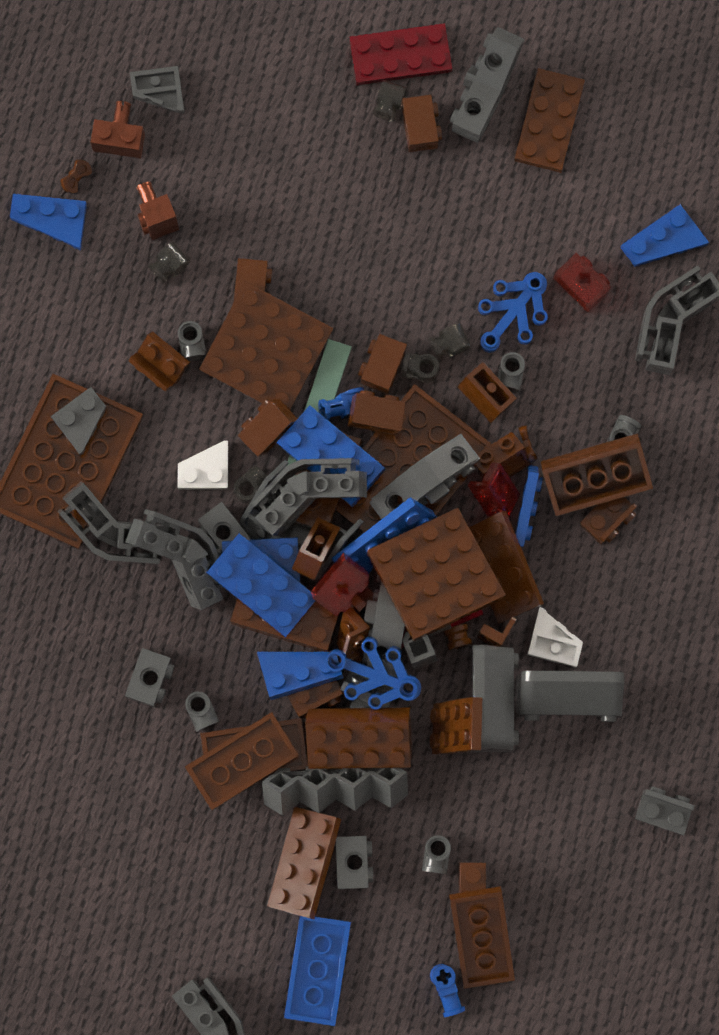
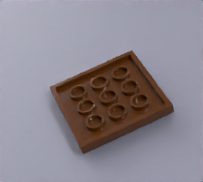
[199,281,333,410]
[367,508,506,641]

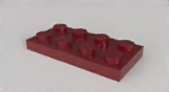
[349,23,452,85]

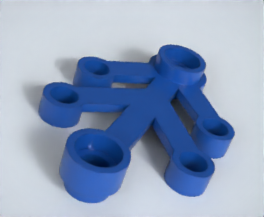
[478,272,548,353]
[325,637,421,710]

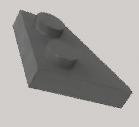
[130,66,185,114]
[51,387,107,456]

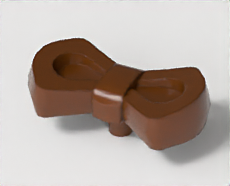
[61,159,92,193]
[519,425,538,462]

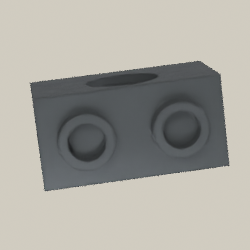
[198,502,250,557]
[125,648,175,708]
[336,836,373,889]

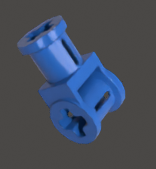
[318,387,365,421]
[430,964,466,1017]

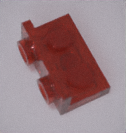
[468,462,520,517]

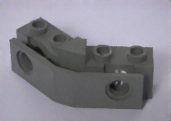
[450,27,525,143]
[635,266,719,375]
[369,434,480,519]
[252,458,367,536]
[57,482,170,564]
[125,509,224,610]
[362,574,405,677]
[172,977,245,1035]

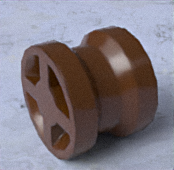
[443,624,472,651]

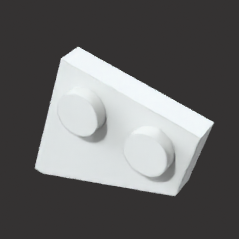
[178,441,228,490]
[527,607,583,668]

